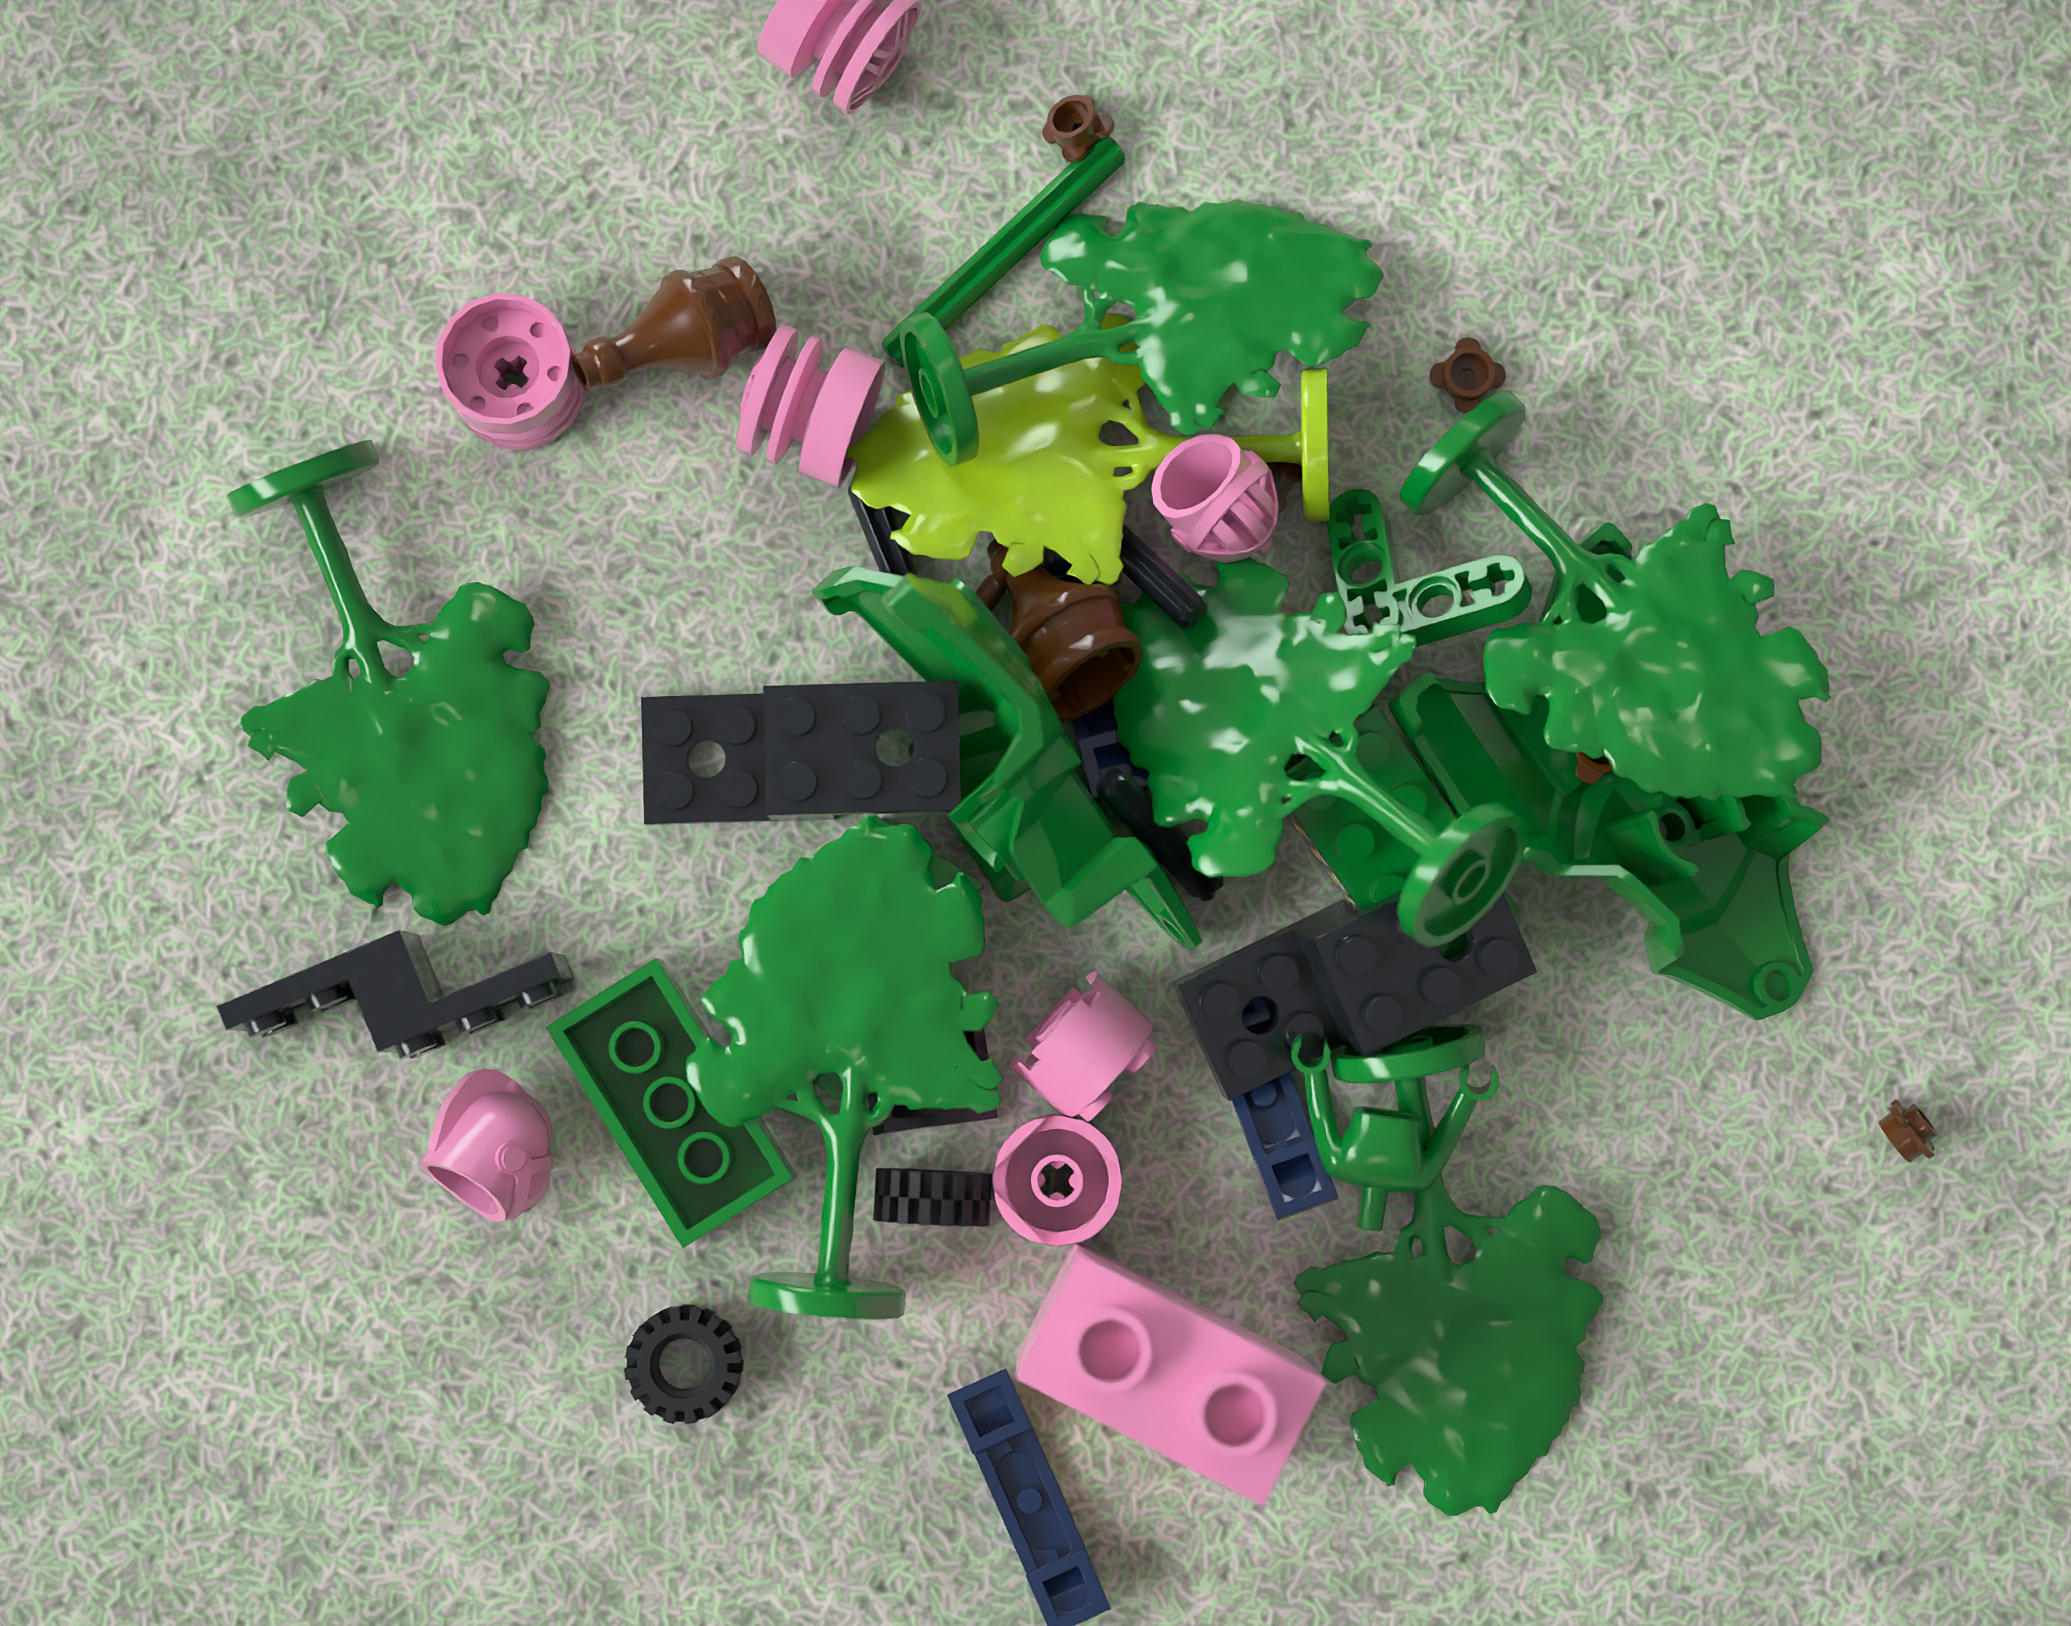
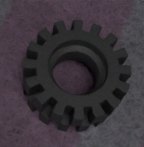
[873,1168,992,1227]
[624,1304,744,1425]

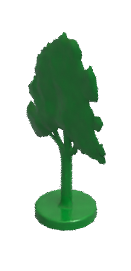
[900,199,1384,467]
[1399,391,1832,801]
[227,440,551,926]
[1112,557,1529,948]
[686,814,1004,1320]
[1293,1024,1604,1516]

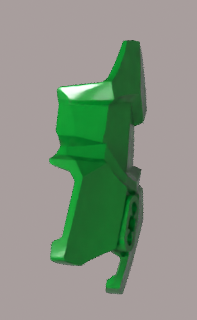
[1389,522,1829,1021]
[811,565,1203,951]

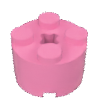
[1009,971,1157,1122]
[992,1115,1122,1246]

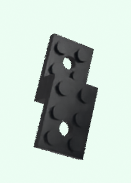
[641,680,962,825]
[1172,890,1537,1101]
[216,930,575,1059]

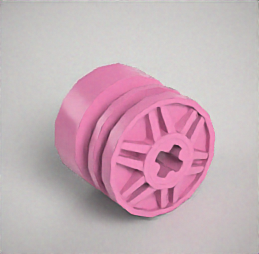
[757,0,921,115]
[435,293,584,451]
[736,324,886,488]

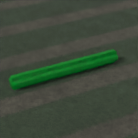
[881,136,1125,368]

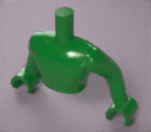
[1291,1034,1499,1231]

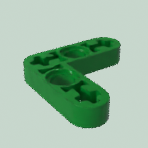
[1326,489,1532,648]

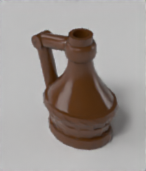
[572,256,776,392]
[975,539,1143,722]

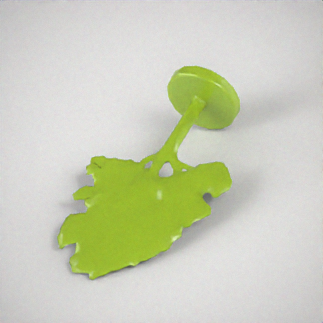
[847,312,1330,585]

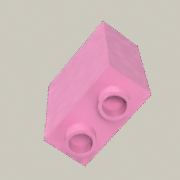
[1016,1242,1326,1506]

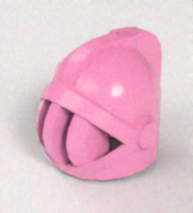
[1151,434,1280,563]
[418,1069,553,1223]

